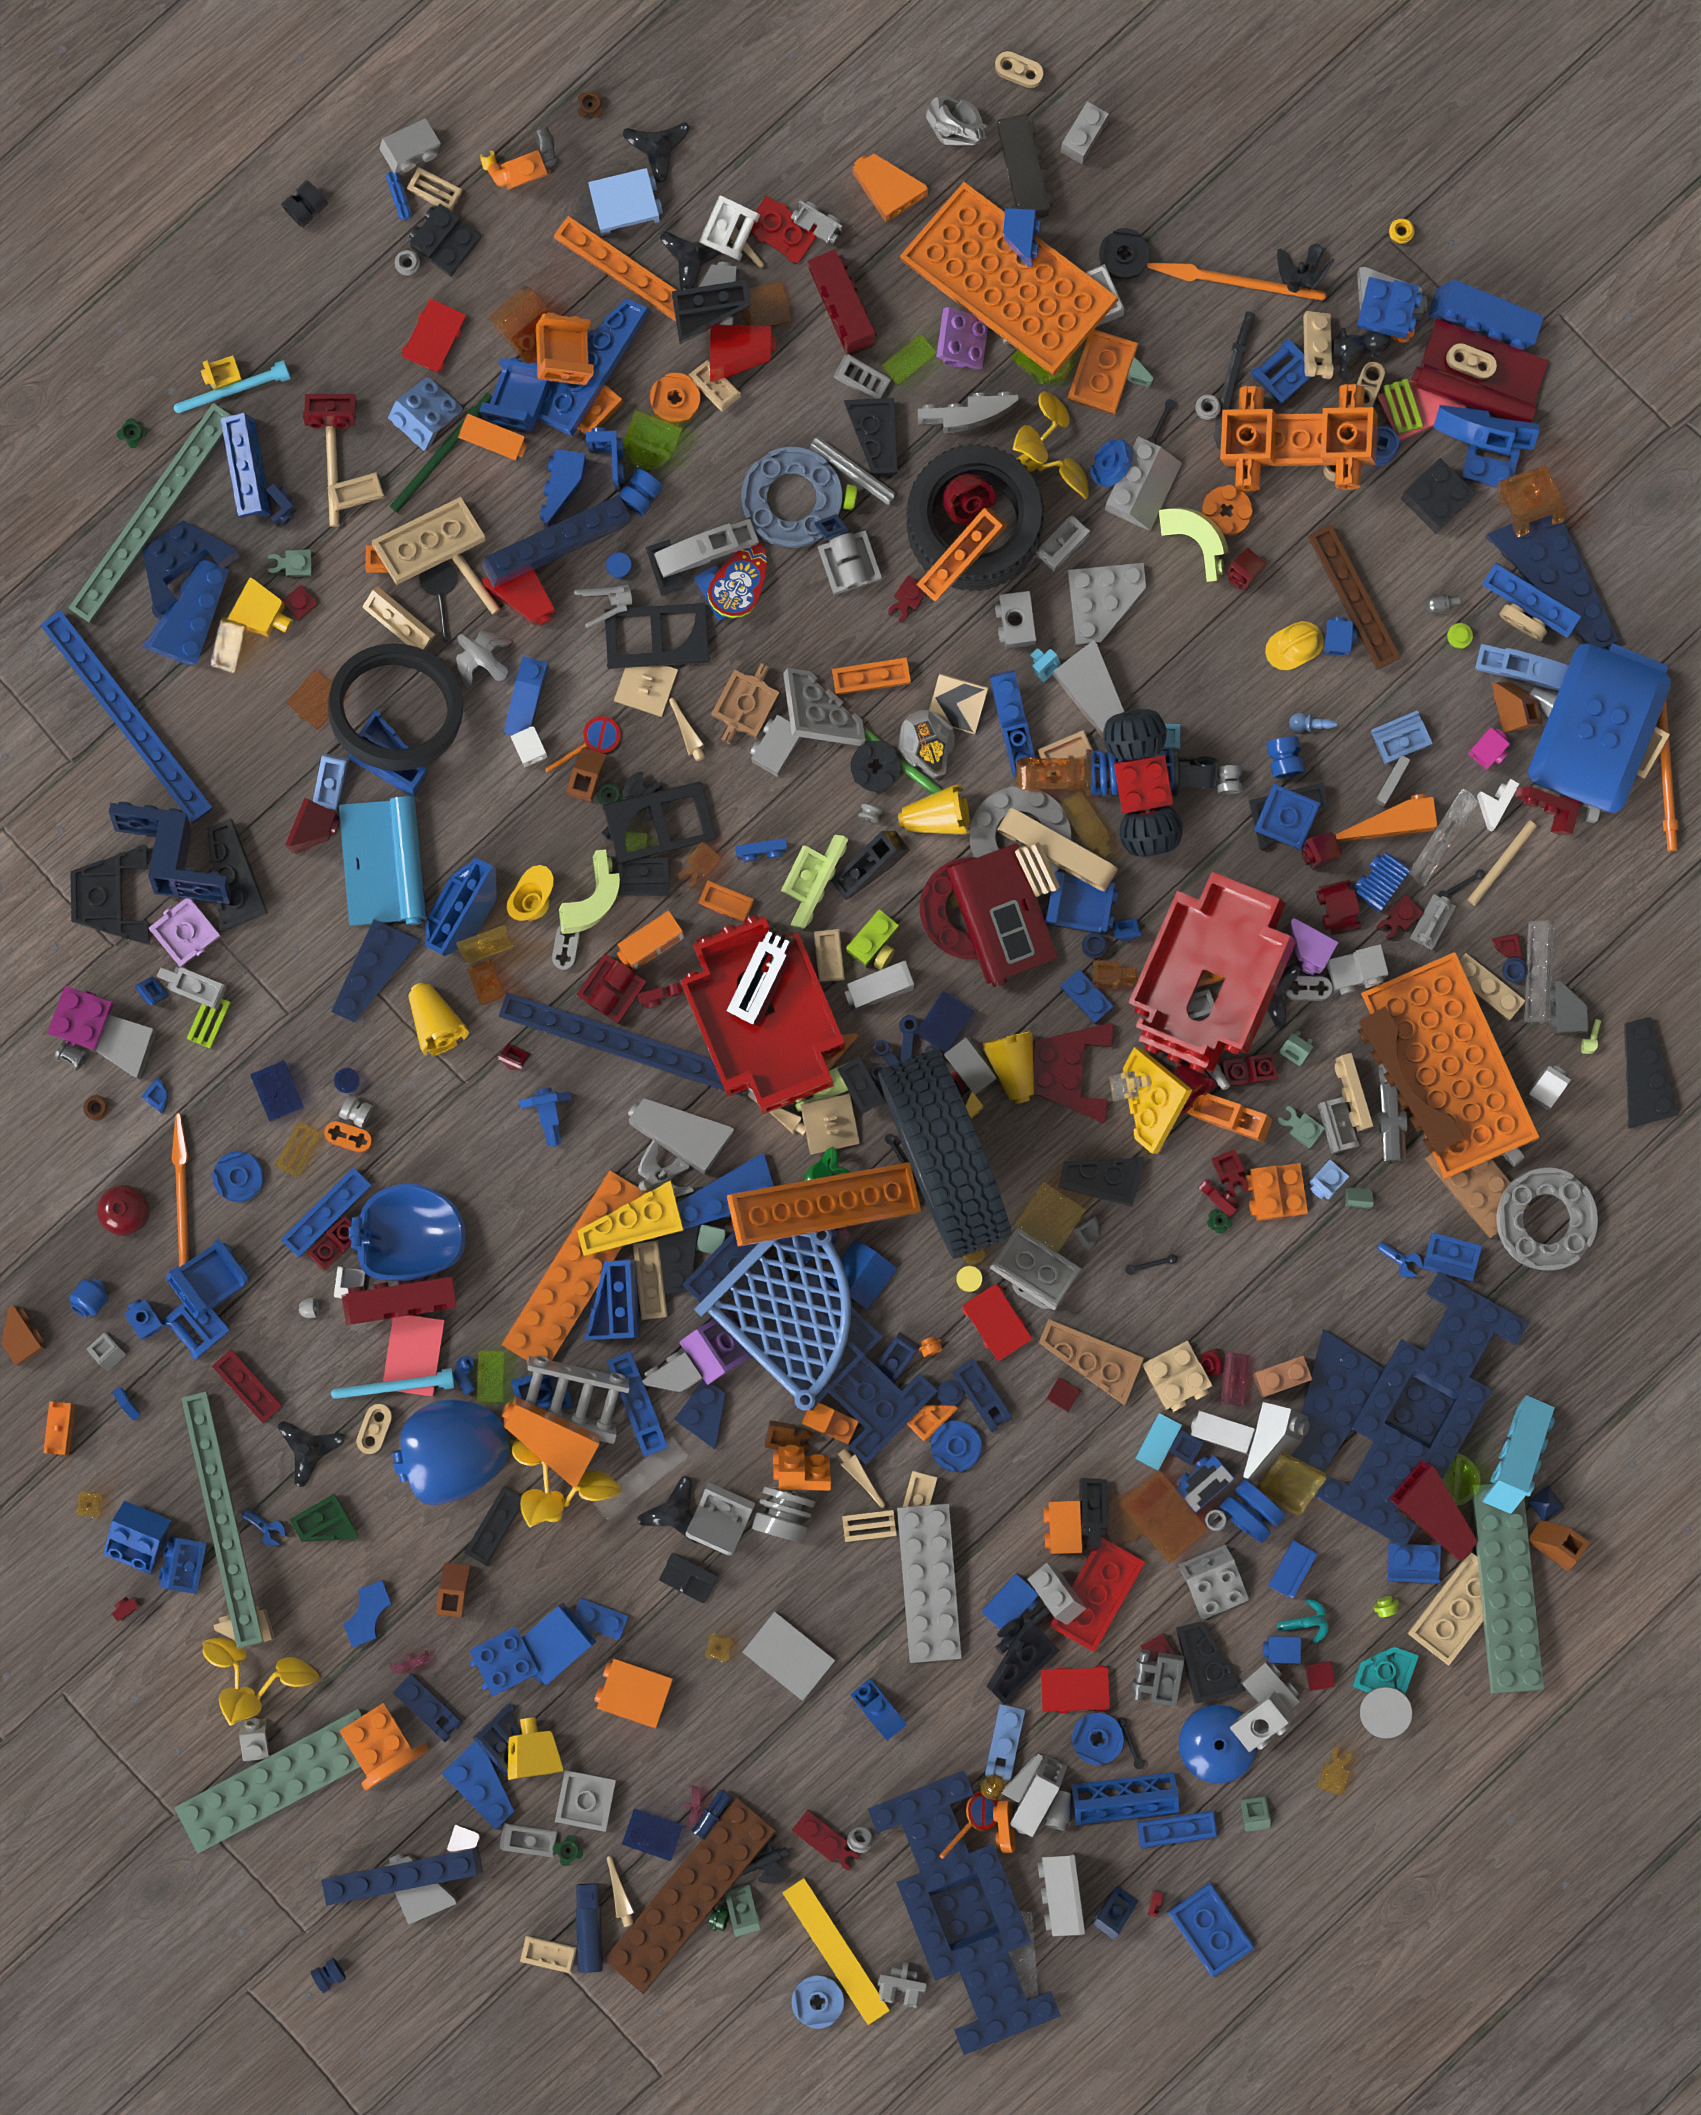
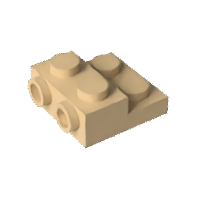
[1141,1341,1212,1412]

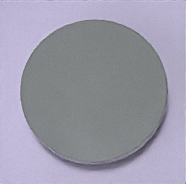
[1360,1687,1412,1738]

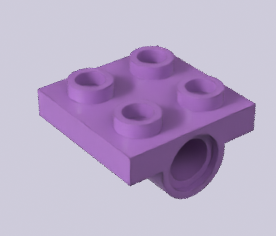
[936,307,988,370]

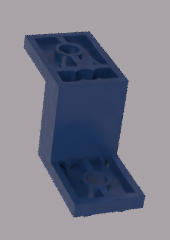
[109,802,231,904]

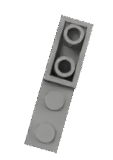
[917,392,1018,433]
[654,519,759,578]

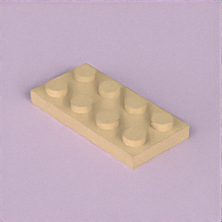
[372,497,485,585]
[1407,1553,1483,1666]

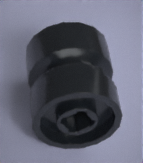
[281,180,329,228]

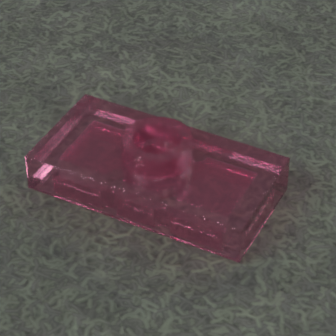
[1220,1352,1249,1406]

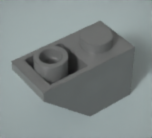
[1548,981,1588,1035]

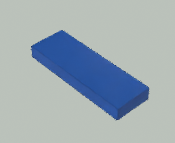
[1136,1810,1218,1848]

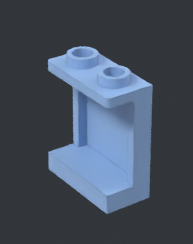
[588,168,663,237]

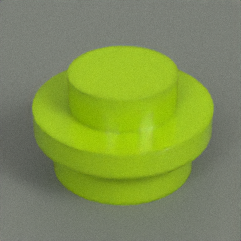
[1447,623,1473,649]
[1373,1596,1399,1617]

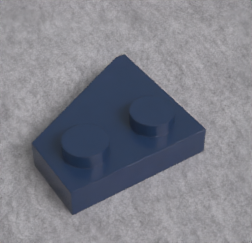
[674,1380,725,1449]
[472,1703,521,1776]

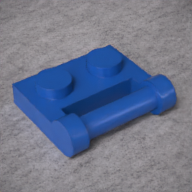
[1250,339,1312,405]
[1461,444,1521,491]
[162,1303,231,1360]

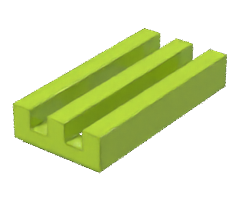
[1383,379,1423,435]
[187,999,231,1049]

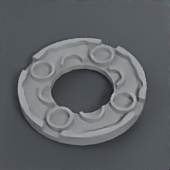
[970,786,1071,881]
[1496,1168,1598,1271]

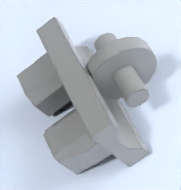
[877,1962,926,2008]

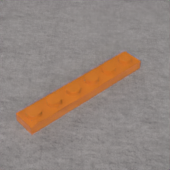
[554,216,677,322]

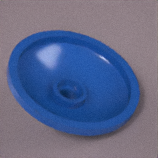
[1179,1705,1256,1783]

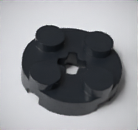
[1099,228,1150,280]
[850,741,902,792]

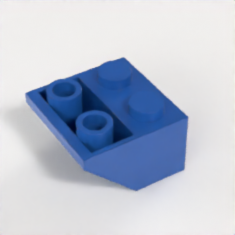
[103,1500,172,1574]

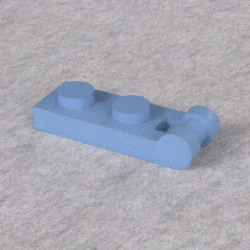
[985,1704,1025,1781]

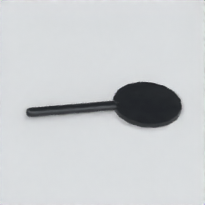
[419,561,457,642]

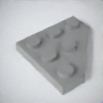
[1068,563,1146,646]
[783,668,865,746]

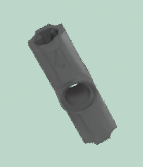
[1379,1083,1407,1162]

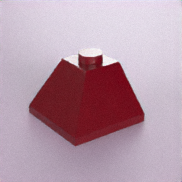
[285,798,340,854]

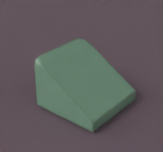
[1127,357,1153,388]
[1345,1187,1374,1209]
[696,1224,726,1254]
[1240,1796,1271,1832]

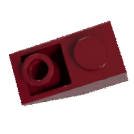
[1226,547,1267,591]
[1301,832,1343,870]

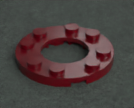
[919,857,978,959]

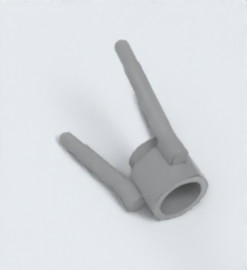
[574,584,632,628]

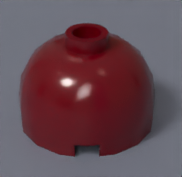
[944,473,996,526]
[97,1185,149,1236]

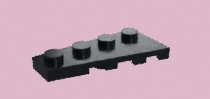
[1624,1017,1679,1129]
[658,1187,704,1295]

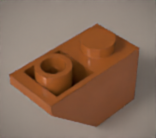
[1492,682,1543,733]
[566,748,607,803]
[1,1305,46,1366]
[1528,1520,1590,1571]
[436,1562,471,1617]

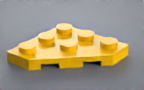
[1123,1047,1192,1154]

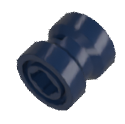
[310,1957,346,1994]

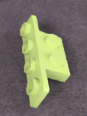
[781,835,848,929]

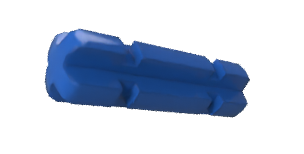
[386,171,412,220]

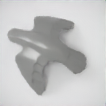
[456,631,512,689]
[638,1140,694,1197]

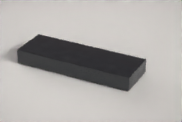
[464,1486,522,1566]

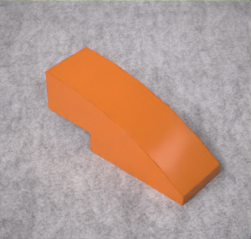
[1187,1093,1273,1143]

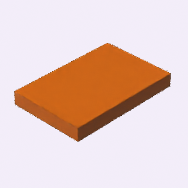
[1067,329,1139,415]

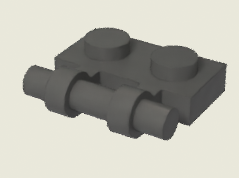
[1132,1649,1184,1707]

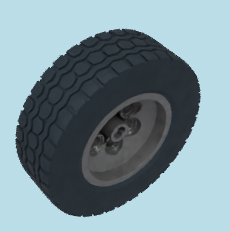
[878,1049,1012,1259]

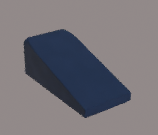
[876,1332,920,1383]

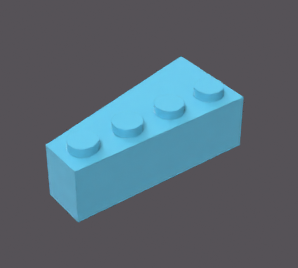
[1482,1395,1555,1514]

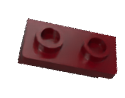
[303,394,356,429]

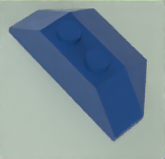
[425,858,497,956]

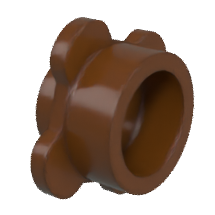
[578,93,603,118]

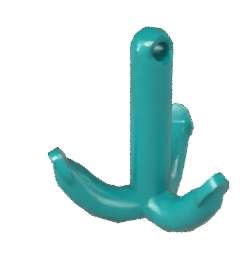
[1277,1599,1329,1644]

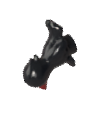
[1331,328,1392,382]

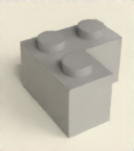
[1326,944,1388,995]

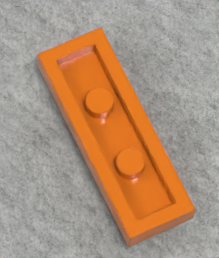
[832,657,911,695]

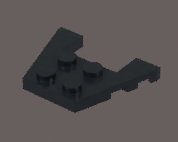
[70,845,150,944]

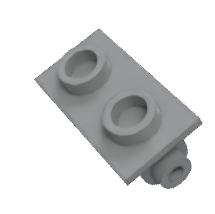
[791,200,843,244]
[1410,894,1456,950]

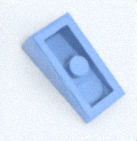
[313,754,349,810]

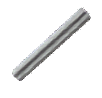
[810,437,896,505]

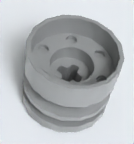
[752,1487,815,1544]

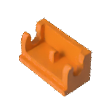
[43,1401,76,1455]

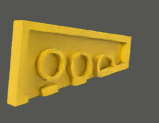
[577,1180,684,1256]

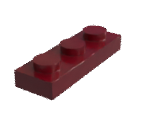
[212,1349,283,1424]

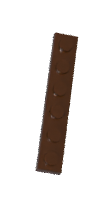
[1308,524,1401,670]

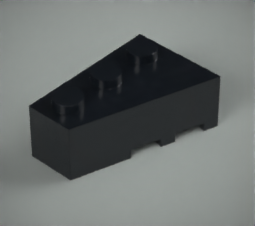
[671,280,751,345]

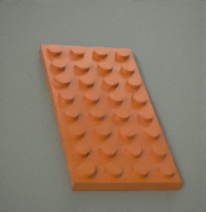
[899,182,1118,376]
[1361,952,1539,1180]

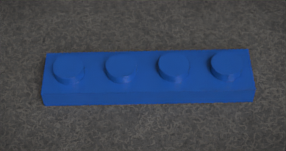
[1482,562,1582,638]
[280,1167,372,1258]

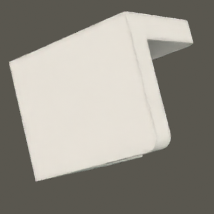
[511,727,548,768]
[334,1266,365,1299]

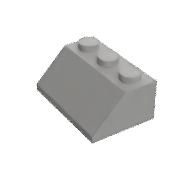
[1105,436,1182,531]
[1037,1852,1085,1936]

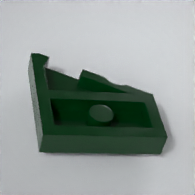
[289,1494,359,1542]

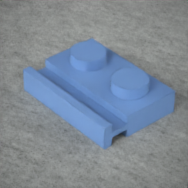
[1370,710,1433,765]

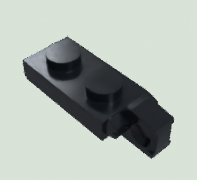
[1079,1478,1108,1551]

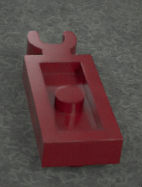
[791,1809,860,1871]

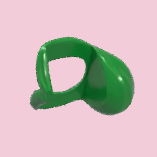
[804,1147,850,1181]

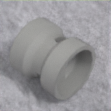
[1217,765,1243,795]
[339,1094,374,1128]

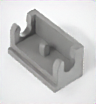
[1035,515,1090,572]
[944,1037,998,1095]
[1317,1097,1359,1154]

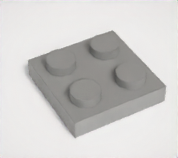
[555,1770,616,1832]

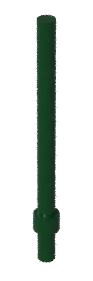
[389,392,492,513]

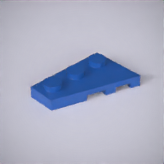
[442,1741,515,1830]

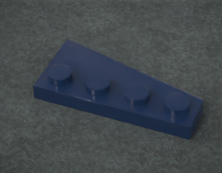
[331,919,420,1022]

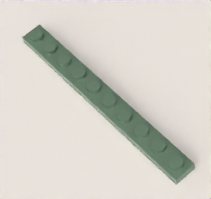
[69,403,232,624]
[181,1392,264,1649]

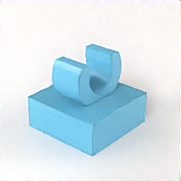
[1030,648,1062,682]

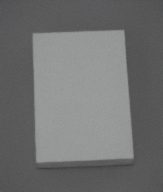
[990,1227,1081,1310]
[742,1612,835,1701]

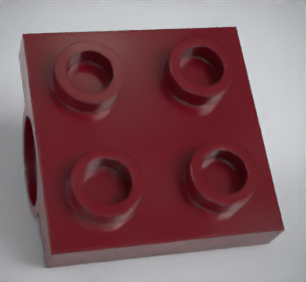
[576,953,647,1024]

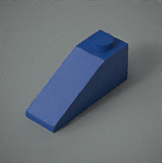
[504,656,549,736]

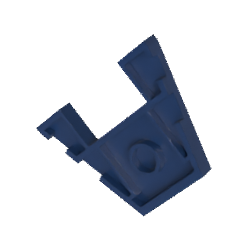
[142,520,240,614]

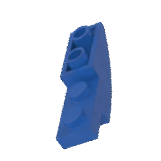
[1433,405,1540,453]
[990,670,1038,776]

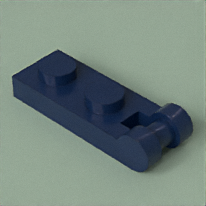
[952,1358,1013,1432]
[393,1673,463,1742]

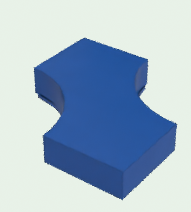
[343,1580,392,1648]

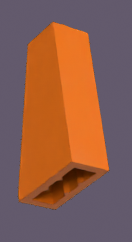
[502,1396,600,1488]

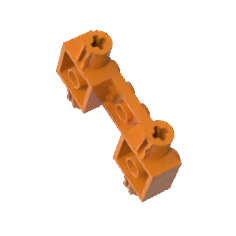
[1220,384,1378,491]

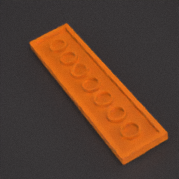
[727,1162,921,1247]
[501,1170,646,1361]

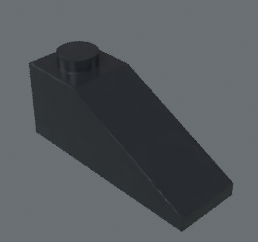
[831,831,910,900]

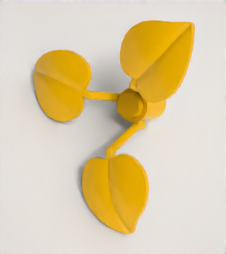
[1013,391,1089,500]
[512,1439,622,1527]
[202,1638,320,1726]

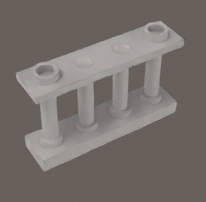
[526,1355,630,1444]

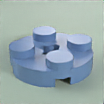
[792,1975,844,2029]

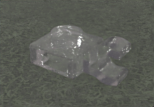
[1109,1071,1151,1101]

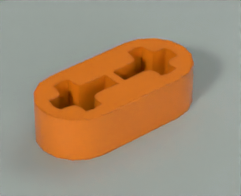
[324,1121,373,1153]

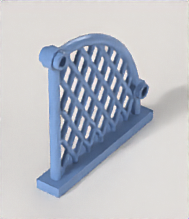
[694,1230,851,1411]

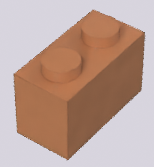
[1253,1356,1312,1398]

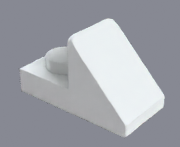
[1477,779,1519,832]

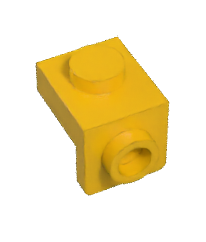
[201,355,242,390]

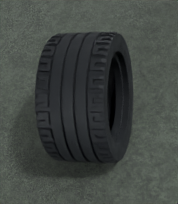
[906,444,1044,591]

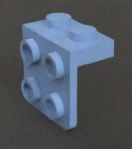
[388,378,463,451]

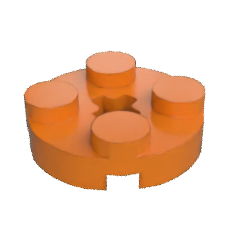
[650,373,700,424]
[1201,485,1252,537]

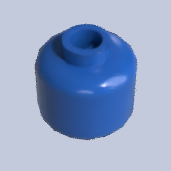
[69,1278,108,1318]

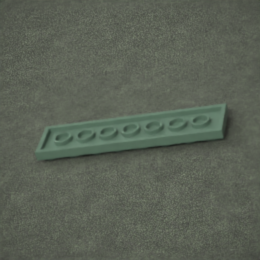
[1470,1484,1544,1694]
[174,1709,363,1854]

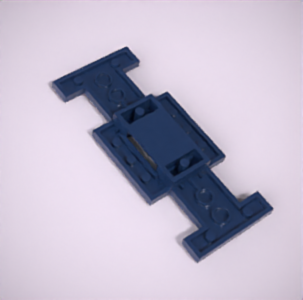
[682,1231,938,1465]
[1313,1272,1529,1548]
[868,1770,1061,2055]

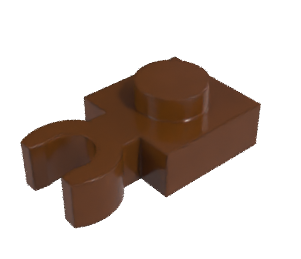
[765,1420,812,1451]

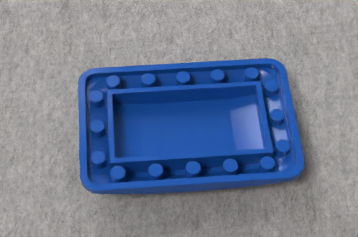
[1528,644,1671,813]

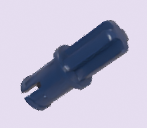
[691,1789,732,1840]

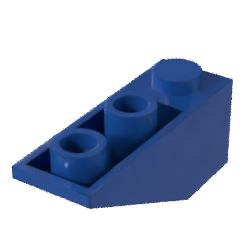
[540,449,587,528]

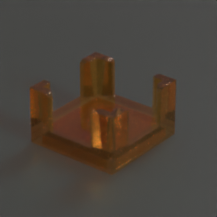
[1498,465,1565,537]

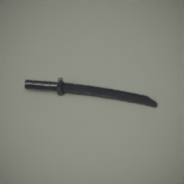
[1214,311,1256,450]

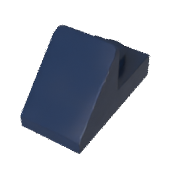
[1093,1886,1138,1939]

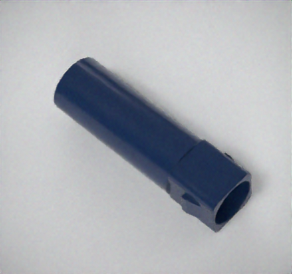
[576,1883,603,1973]

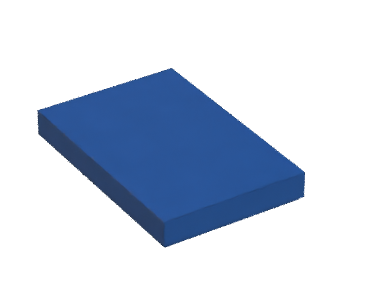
[1168,1882,1255,1978]

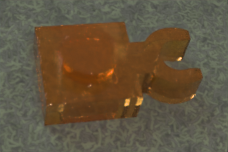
[678,842,722,889]

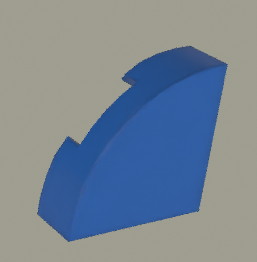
[141,1077,168,1114]
[112,1387,141,1421]

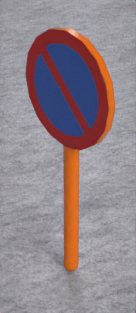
[545,716,621,772]
[940,1791,998,1858]

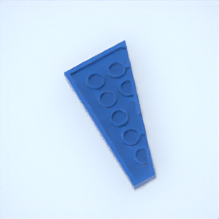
[537,299,650,437]

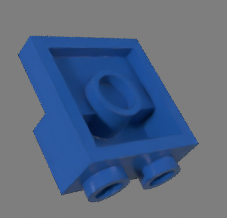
[1357,277,1422,339]

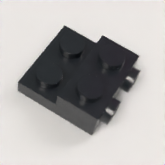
[409,204,482,277]

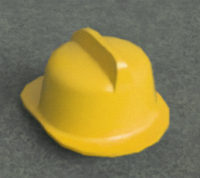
[1265,621,1324,670]
[507,865,554,921]

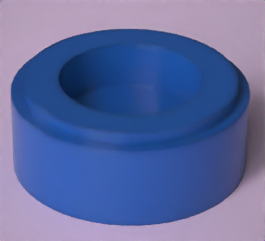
[606,552,632,579]

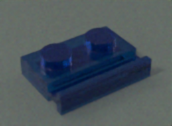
[915,991,974,1053]
[250,1060,305,1122]
[622,1808,683,1861]

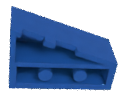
[348,709,427,797]
[584,1260,640,1340]

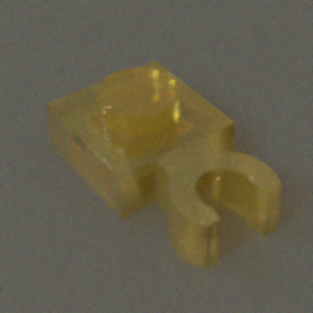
[1316,1747,1352,1796]

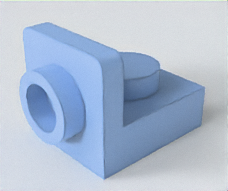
[1309,1160,1349,1200]

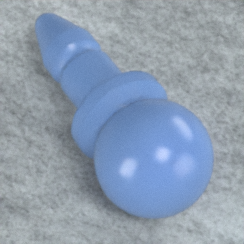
[1289,713,1338,733]

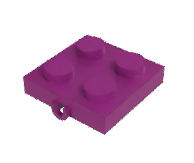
[47,985,114,1051]

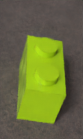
[846,909,899,968]

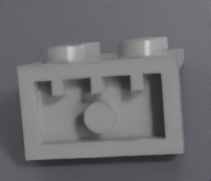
[1178,1545,1249,1620]

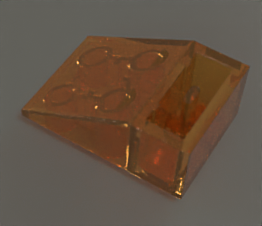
[487,285,551,364]
[1118,1470,1208,1564]

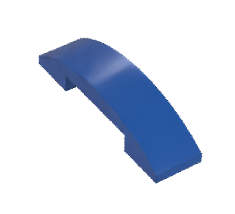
[607,1351,668,1457]

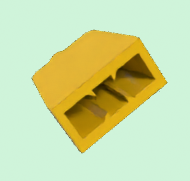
[227,578,293,637]
[508,1717,563,1780]

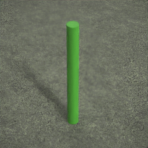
[864,729,942,794]

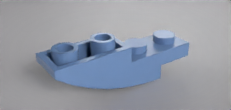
[1475,644,1569,691]

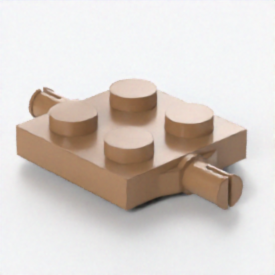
[711,663,780,744]

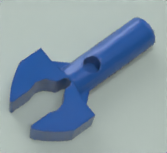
[1377,1241,1423,1278]
[242,1508,287,1546]

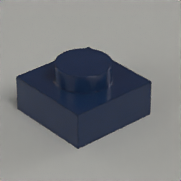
[1168,1430,1203,1465]

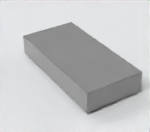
[1375,756,1410,807]

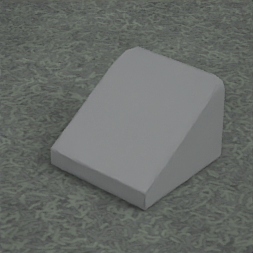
[87,1332,126,1371]

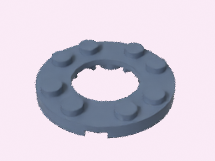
[741,447,842,548]

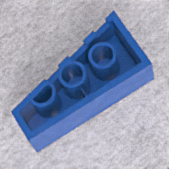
[142,560,229,665]

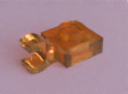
[1092,961,1137,988]

